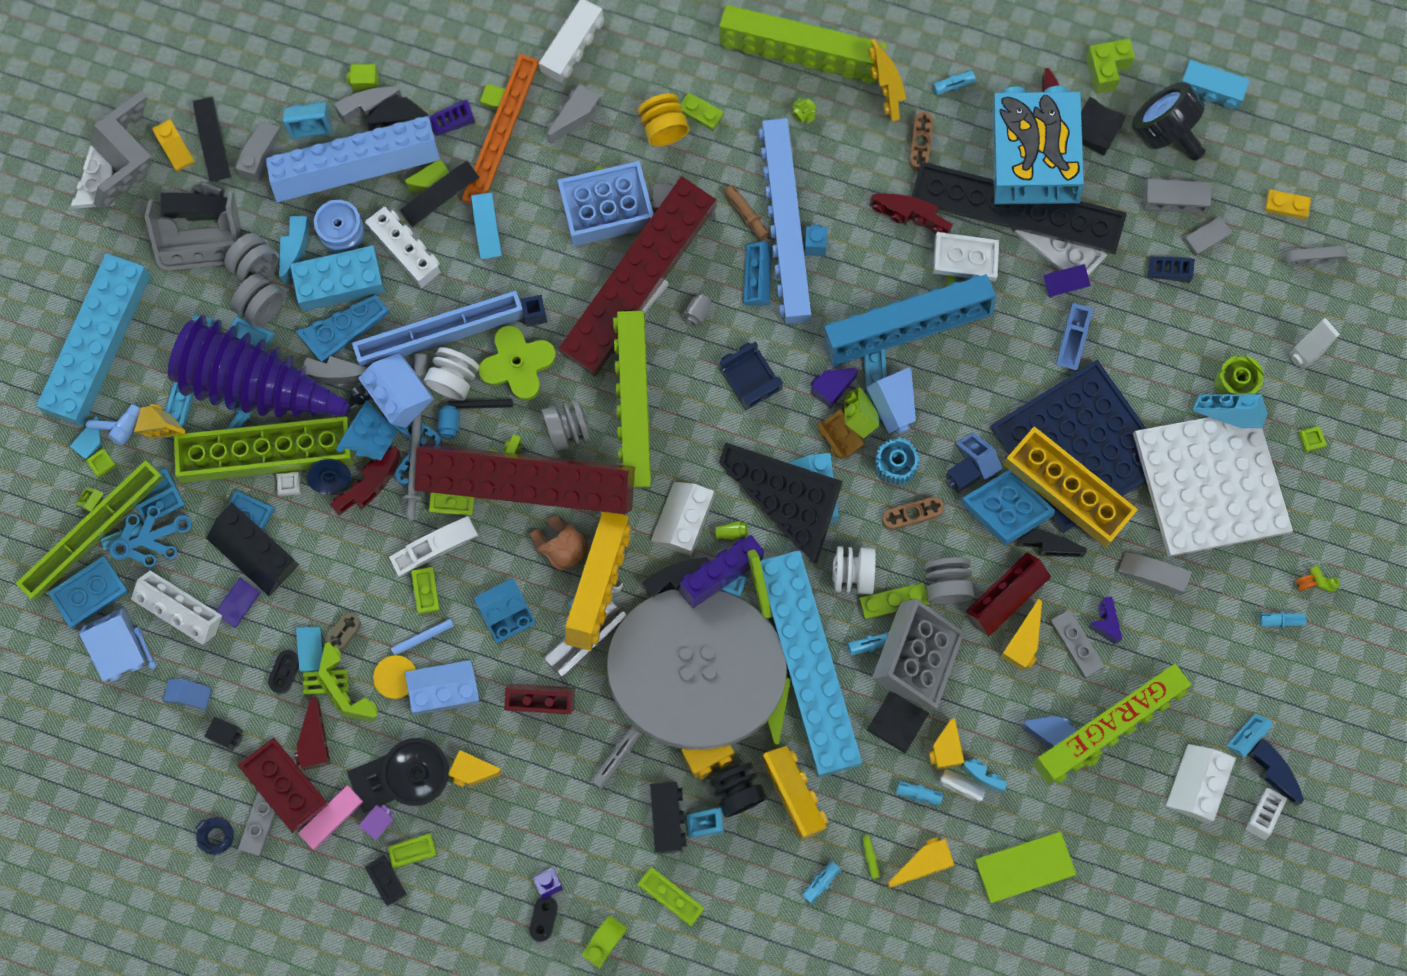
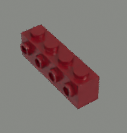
[965,552,1051,636]

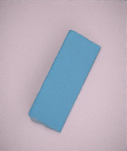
[743,241,772,306]

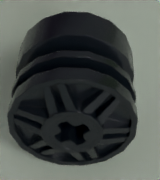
[709,763,768,818]

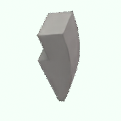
[334,87,402,125]
[303,356,367,384]
[1117,552,1192,596]

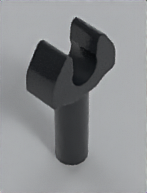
[336,385,371,417]

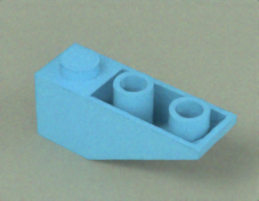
[1193,394,1268,428]

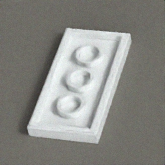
[1014,230,1107,276]

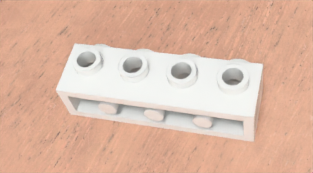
[539,0,604,83]
[365,206,440,288]
[131,571,222,645]

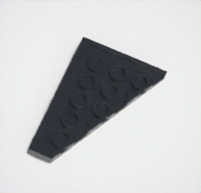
[719,442,843,563]

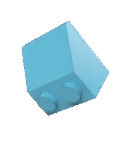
[283,102,332,139]

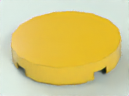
[373,655,417,700]

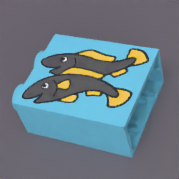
[992,86,1084,204]

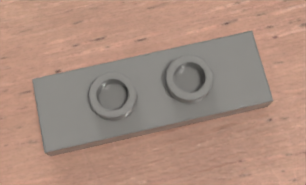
[1050,610,1105,678]
[238,792,276,857]

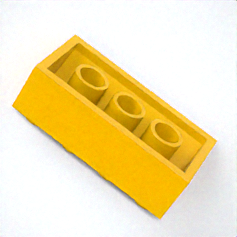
[762,746,828,841]

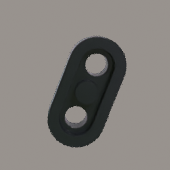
[268,650,299,694]
[529,896,558,942]

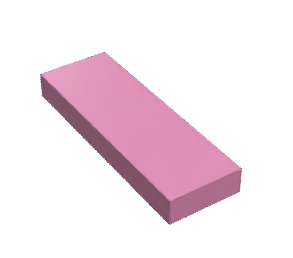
[298,785,364,850]

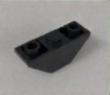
[366,97,431,131]

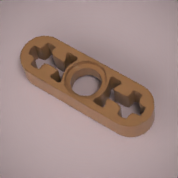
[909,112,933,171]
[882,497,944,531]

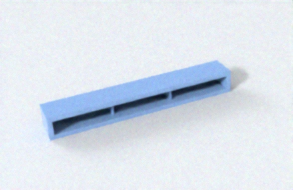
[352,291,524,368]

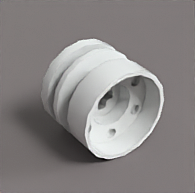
[423,347,479,401]
[832,546,876,595]

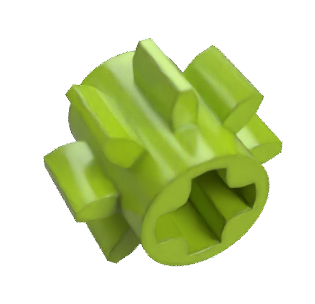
[791,98,817,124]

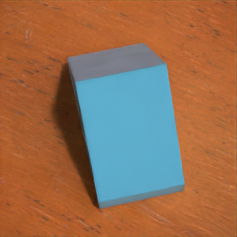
[686,808,723,838]

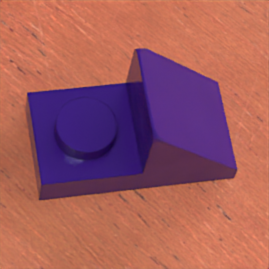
[1088,596,1122,644]

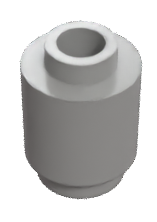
[683,294,711,327]

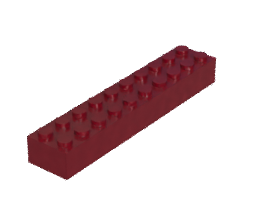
[559,176,717,377]
[415,444,635,514]

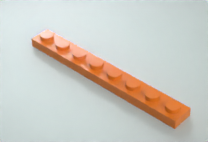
[462,54,539,205]

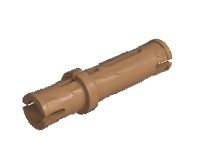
[723,185,771,241]

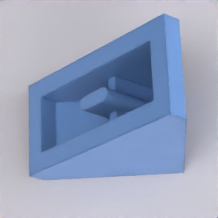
[163,679,212,710]

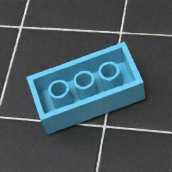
[290,246,385,312]

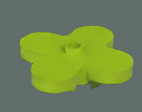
[479,326,556,401]

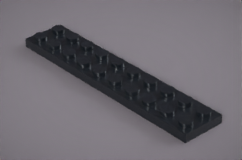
[911,162,1127,255]

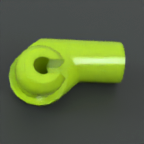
[1308,566,1340,592]

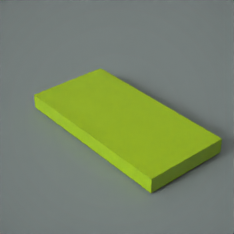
[975,831,1077,904]

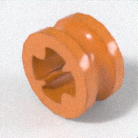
[1295,574,1317,592]

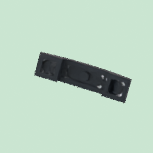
[400,161,480,227]

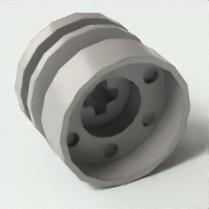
[541,399,590,453]
[924,557,974,605]

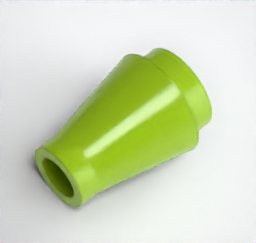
[715,521,748,541]

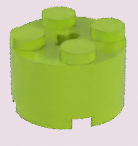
[1214,355,1263,394]

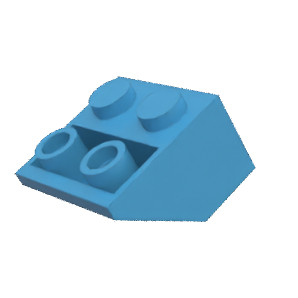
[474,578,536,643]

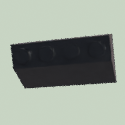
[206,503,300,596]

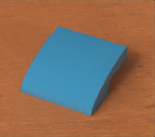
[135,468,185,522]

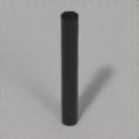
[448,399,513,409]

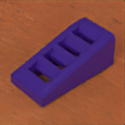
[429,99,475,136]

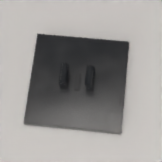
[347,755,394,813]

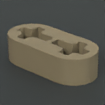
[326,613,361,652]

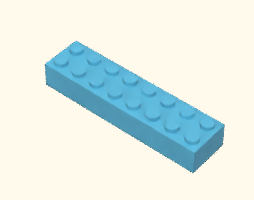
[36,253,151,427]

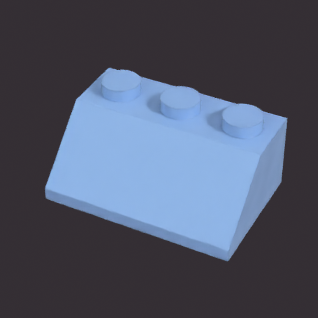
[358,353,434,428]
[405,660,479,716]

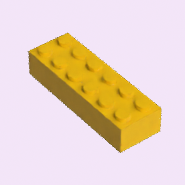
[1004,426,1138,548]
[565,512,632,651]

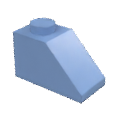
[956,432,1002,480]
[1021,716,1076,749]

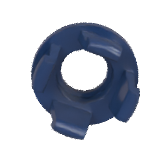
[195,817,234,855]

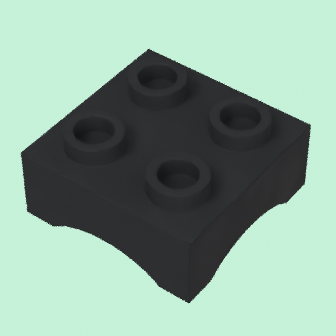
[1081,97,1126,156]
[867,691,929,754]

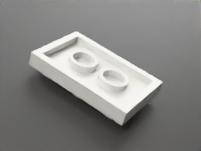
[933,232,999,282]

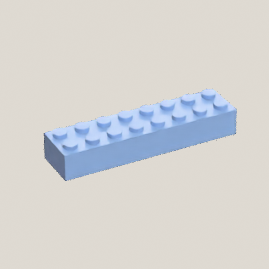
[266,116,440,202]

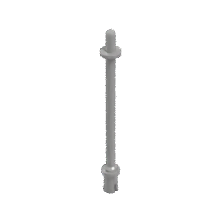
[402,353,428,521]

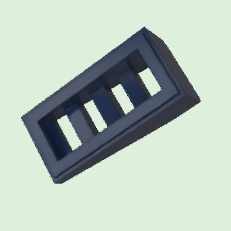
[1148,256,1195,283]

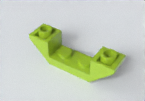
[317,642,378,722]

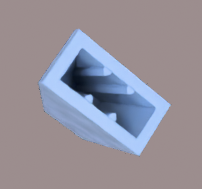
[866,367,916,434]

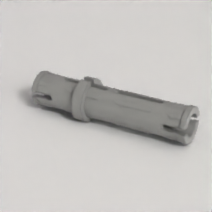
[591,726,642,789]

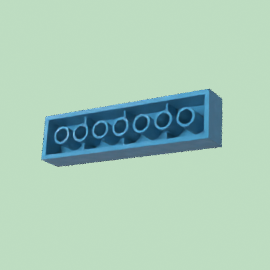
[824,274,996,367]

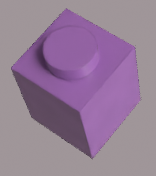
[359,804,394,840]

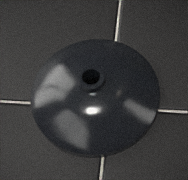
[381,738,449,806]

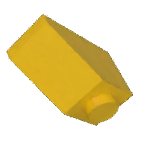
[152,119,195,172]
[929,719,964,770]
[449,750,502,787]

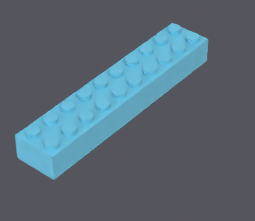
[760,550,862,778]

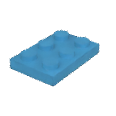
[48,556,129,629]

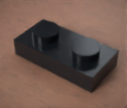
[365,855,408,907]

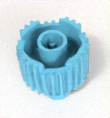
[874,437,920,486]

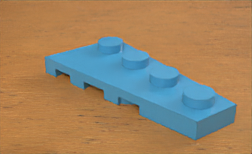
[296,295,390,363]

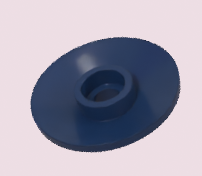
[307,459,351,495]

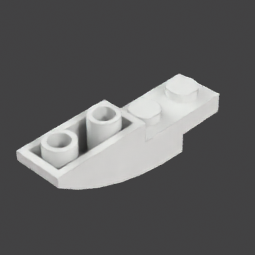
[389,516,479,577]

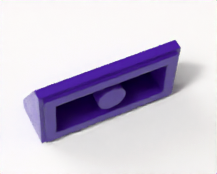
[1043,264,1091,297]
[216,578,261,628]

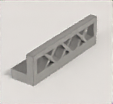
[543,601,627,676]

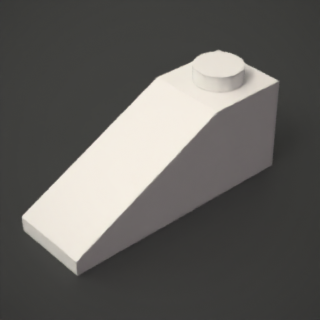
[1289,318,1340,370]

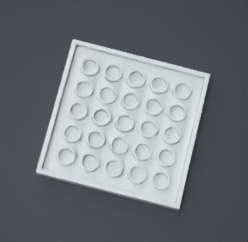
[1133,417,1293,557]

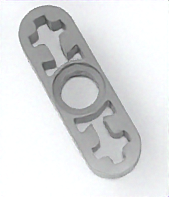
[1285,246,1348,266]

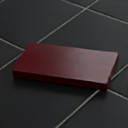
[238,737,328,833]

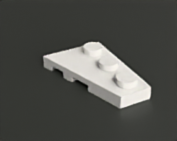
[71,146,115,209]

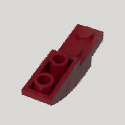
[870,193,953,235]
[330,446,401,516]

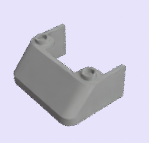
[144,191,241,270]

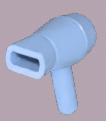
[86,404,140,445]

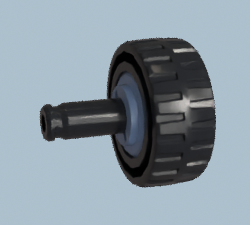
[1132,82,1206,161]

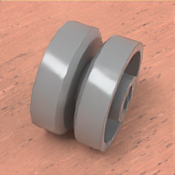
[224,233,280,283]
[230,273,285,328]

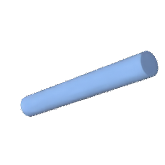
[391,619,454,655]

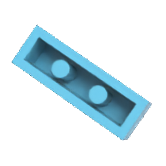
[1181,60,1250,110]

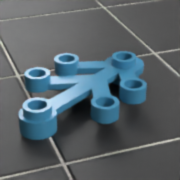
[109,506,192,567]

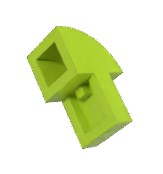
[581,915,629,969]

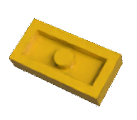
[1264,190,1311,220]

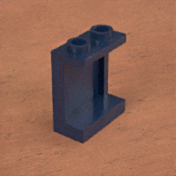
[719,342,783,410]

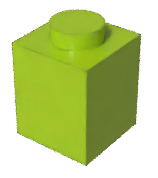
[347,64,379,92]

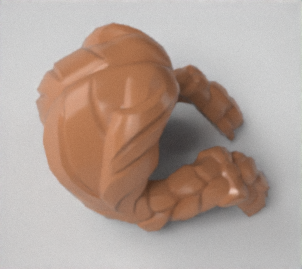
[530,515,588,571]

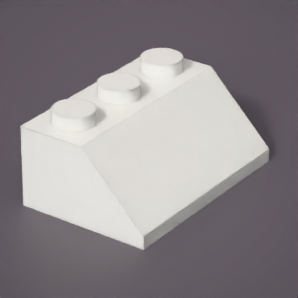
[651,482,714,557]
[1165,744,1236,824]

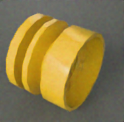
[637,93,690,147]

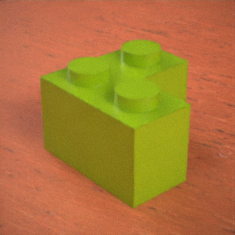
[1086,39,1135,94]

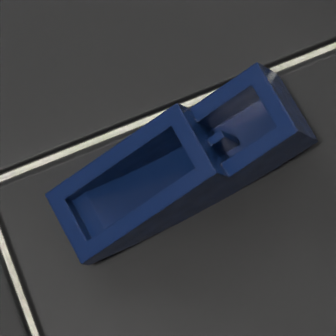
[1248,738,1304,806]

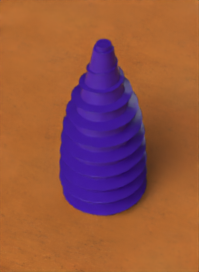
[168,315,350,418]

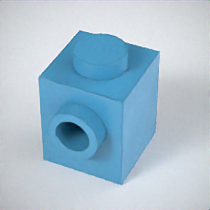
[804,225,827,256]

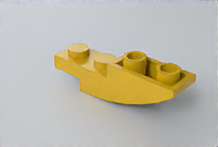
[868,39,906,122]

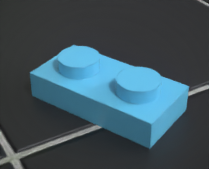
[1227,714,1273,757]

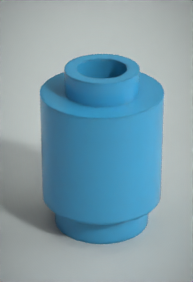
[437,406,460,439]

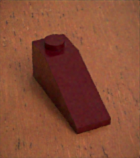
[295,696,331,770]

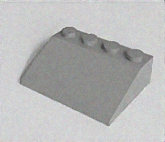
[872,599,965,710]

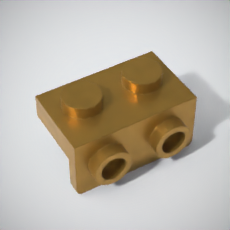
[817,409,867,459]

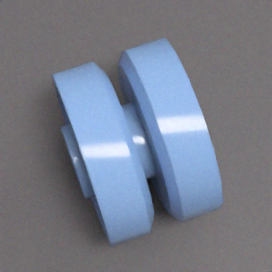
[314,199,365,253]

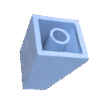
[79,607,146,681]

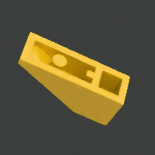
[134,404,185,439]
[1001,599,1042,672]
[887,837,954,889]

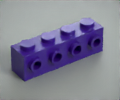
[679,535,764,609]

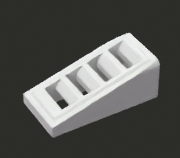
[1245,787,1287,840]

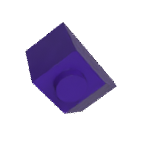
[810,368,858,409]

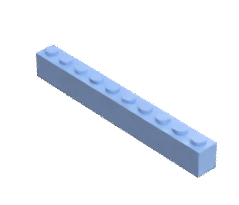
[759,118,811,324]

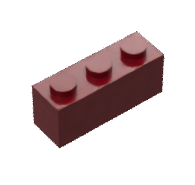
[504,683,576,715]

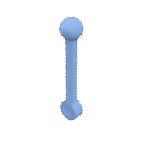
[134,627,157,669]

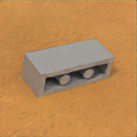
[1143,177,1211,214]

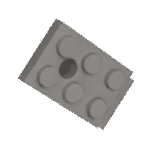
[90,90,152,209]

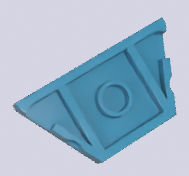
[336,400,398,460]

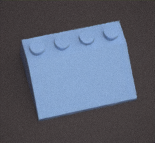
[558,161,653,247]

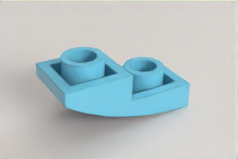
[962,759,1007,793]

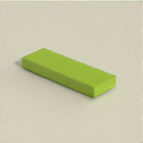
[747,549,773,619]
[637,867,705,927]

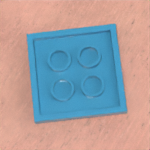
[961,470,1055,546]

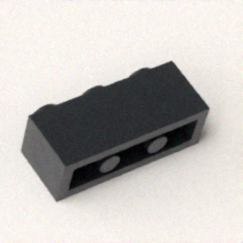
[650,782,687,855]

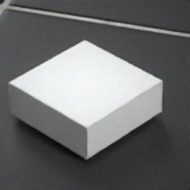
[276,472,301,496]

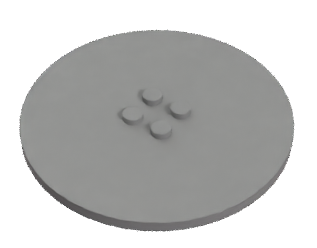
[607,588,787,750]

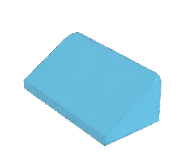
[296,627,323,674]

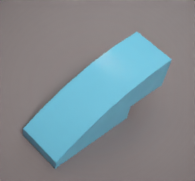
[471,193,502,259]
[279,216,310,283]

